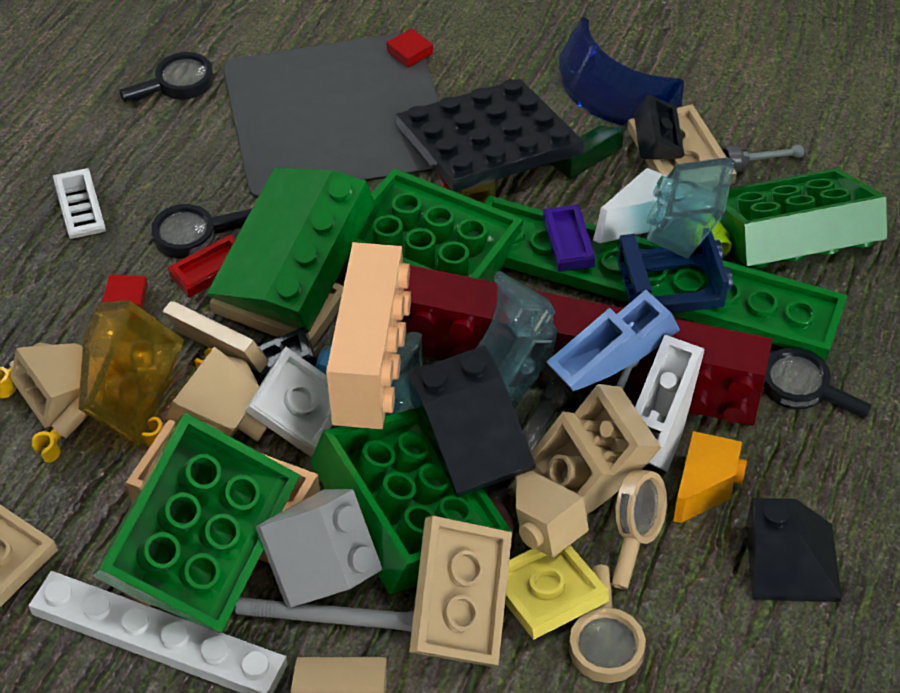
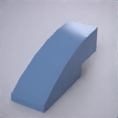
[547,290,680,391]

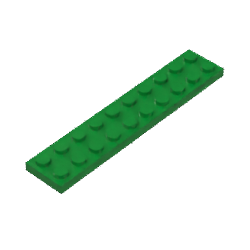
[485,196,848,360]

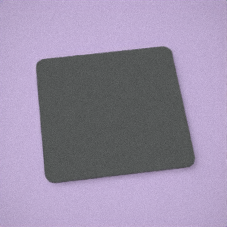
[223,32,439,198]

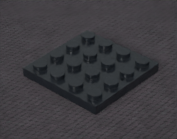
[396,79,584,192]

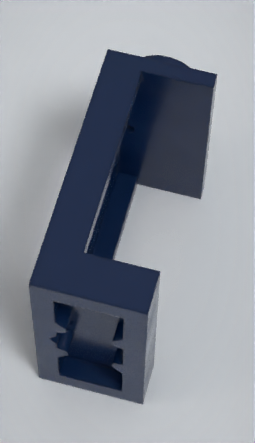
[617,225,733,313]

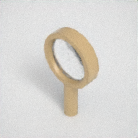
[611,469,667,590]
[569,565,646,683]

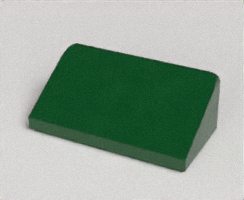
[551,126,624,179]

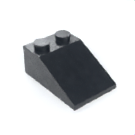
[408,345,536,498]

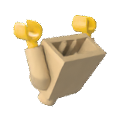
[0,343,116,463]
[141,347,268,448]

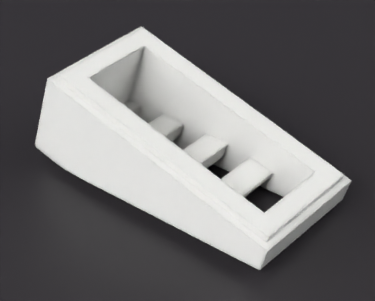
[53,168,106,239]

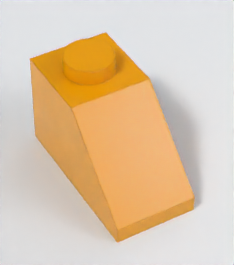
[673,431,747,523]

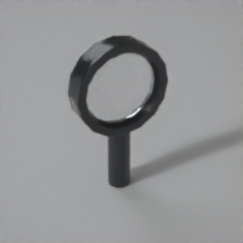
[119,52,214,103]
[152,204,252,259]
[762,348,872,419]

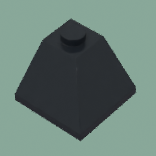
[746,498,842,602]

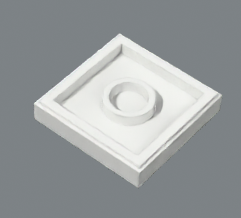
[245,347,332,457]

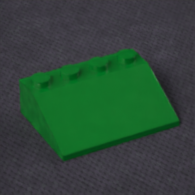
[207,168,375,333]
[342,168,523,282]
[704,168,887,269]
[310,409,512,595]
[93,412,300,633]

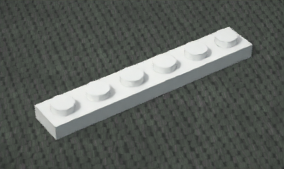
[28,571,288,693]

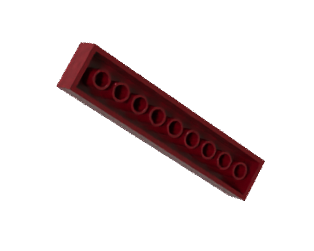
[398,265,773,426]

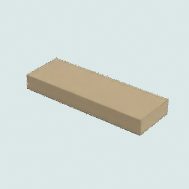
[162,301,269,373]

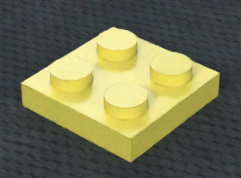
[505,545,609,640]

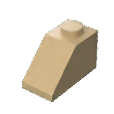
[516,470,589,558]

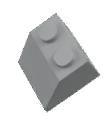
[255,489,383,607]

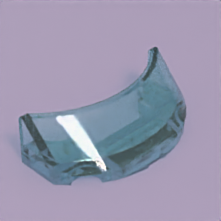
[476,271,558,404]

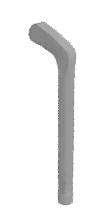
[235,597,414,632]

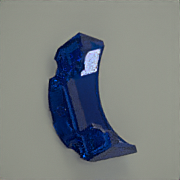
[559,16,685,125]

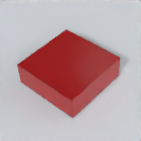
[386,28,433,68]
[102,275,148,313]

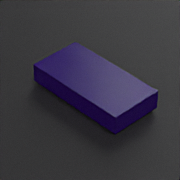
[543,204,596,272]

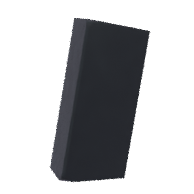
[634,94,685,160]

